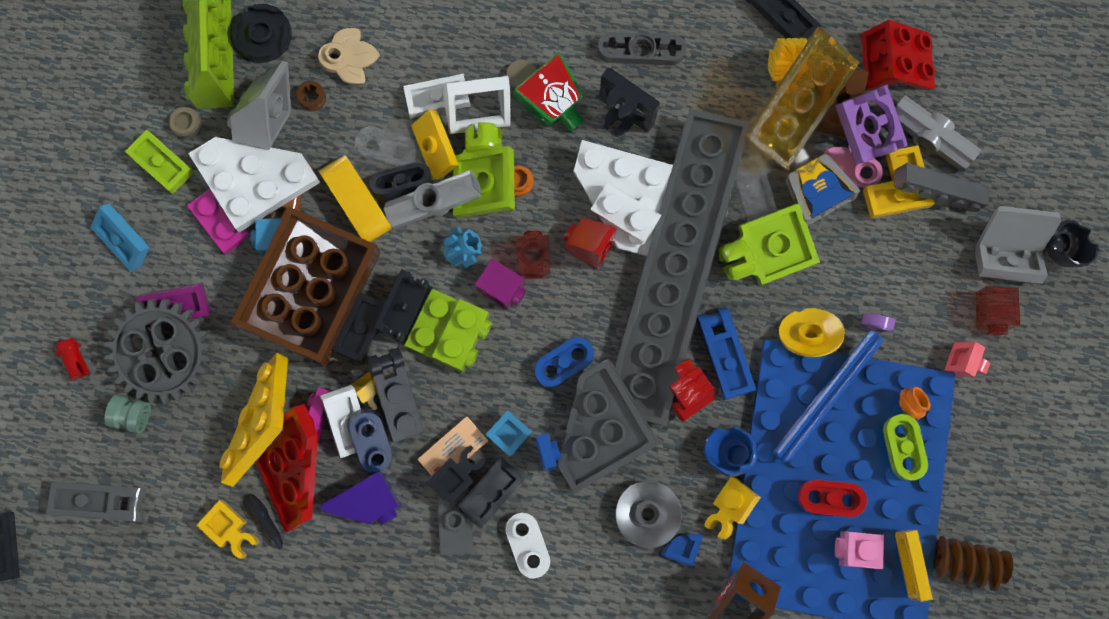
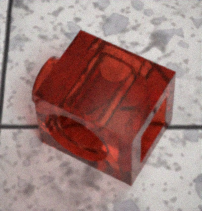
[517,231,550,279]
[975,286,1020,336]

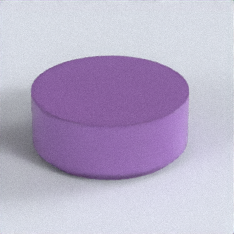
[861,313,896,333]

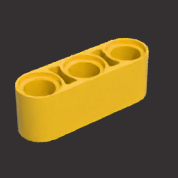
[318,155,393,242]

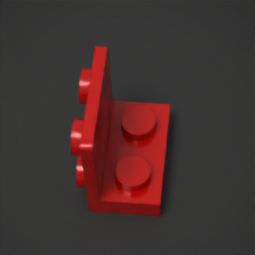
[861,20,935,91]

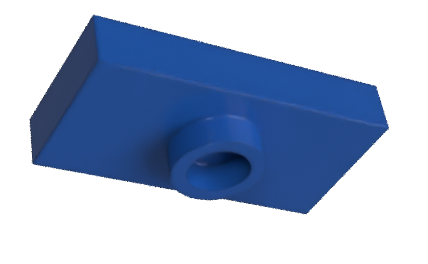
[535,433,561,472]

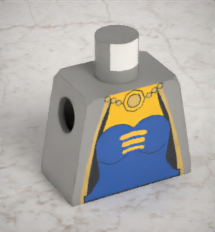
[785,147,860,226]

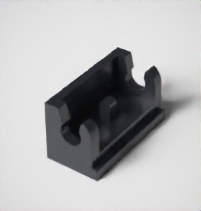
[375,269,433,344]

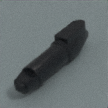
[242,494,284,550]

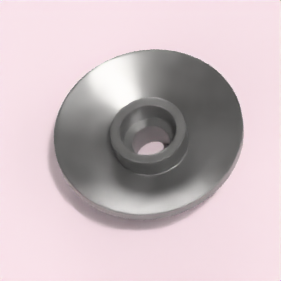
[616,481,682,548]

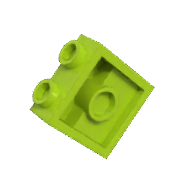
[404,289,492,373]

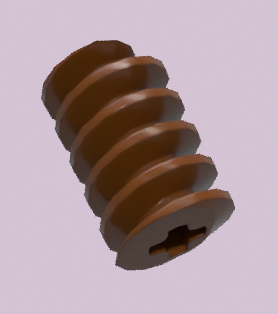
[934,536,1014,591]

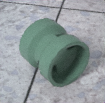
[104,395,151,434]

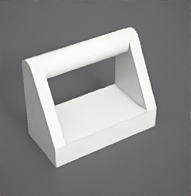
[442,76,510,134]

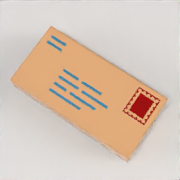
[418,417,488,476]

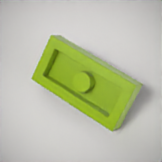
[125,130,195,194]

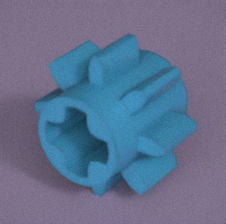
[442,227,482,268]

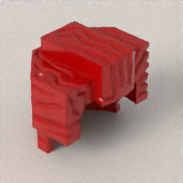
[669,359,715,423]

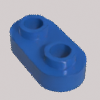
[535,337,594,388]

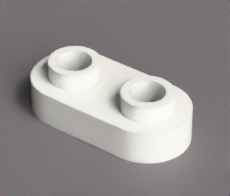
[506,513,550,578]

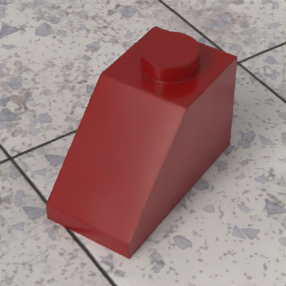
[564,217,617,270]

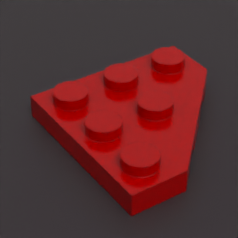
[255,404,318,533]

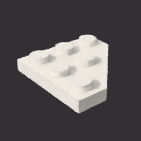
[188,137,320,232]
[573,140,673,256]

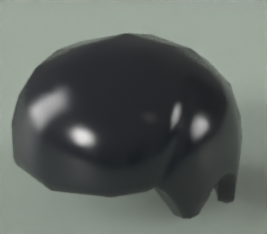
[1046,220,1099,268]

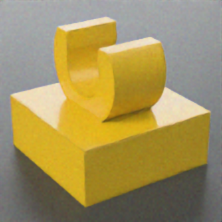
[351,371,384,410]

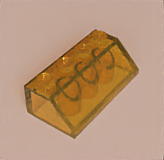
[744,27,860,170]

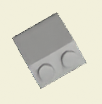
[227,61,291,150]

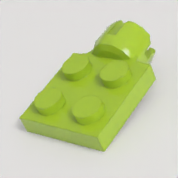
[453,122,515,219]
[719,203,820,285]

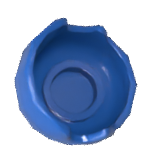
[704,426,758,477]

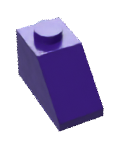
[320,471,402,526]

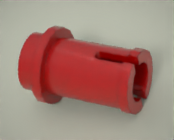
[55,338,91,381]

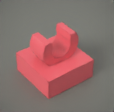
[944,342,990,377]

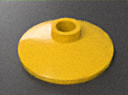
[779,308,845,357]

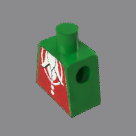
[510,52,584,132]

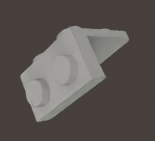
[975,206,1061,284]

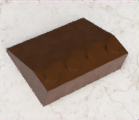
[230,206,381,367]

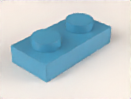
[90,204,150,272]

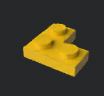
[863,145,935,219]

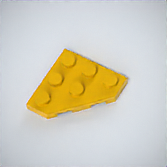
[219,353,288,487]

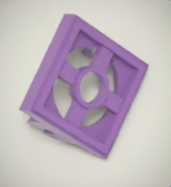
[835,85,908,165]

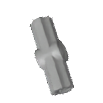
[895,95,981,173]
[384,170,481,229]

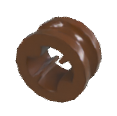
[296,81,326,111]

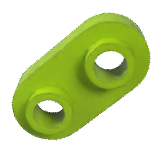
[883,414,928,481]

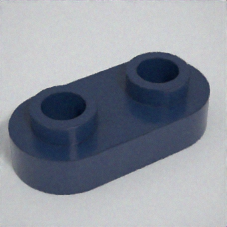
[347,409,392,473]

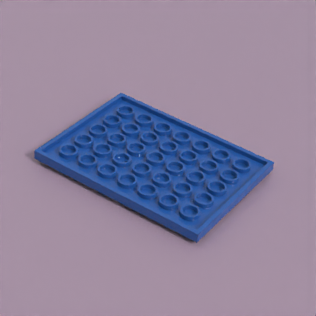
[728,339,955,619]

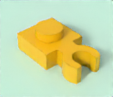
[705,477,761,540]
[197,500,259,559]

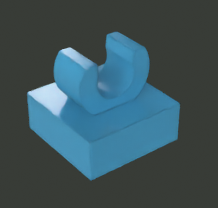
[486,410,532,457]

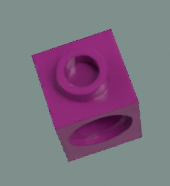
[475,258,527,310]

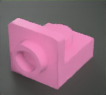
[835,531,884,569]

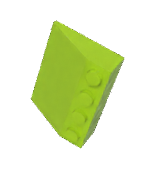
[183,0,234,109]

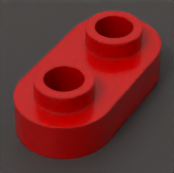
[797,480,867,517]

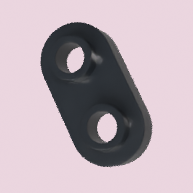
[369,162,433,202]

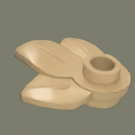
[318,28,380,84]

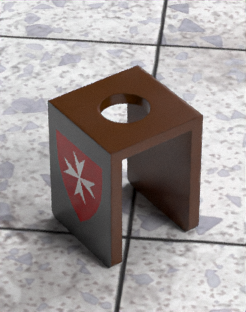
[705,561,781,619]

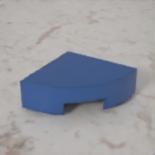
[661,533,703,567]

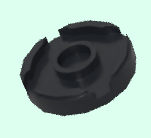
[231,4,292,63]

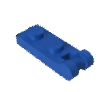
[696,307,756,401]

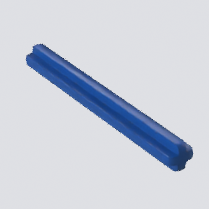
[773,330,883,463]

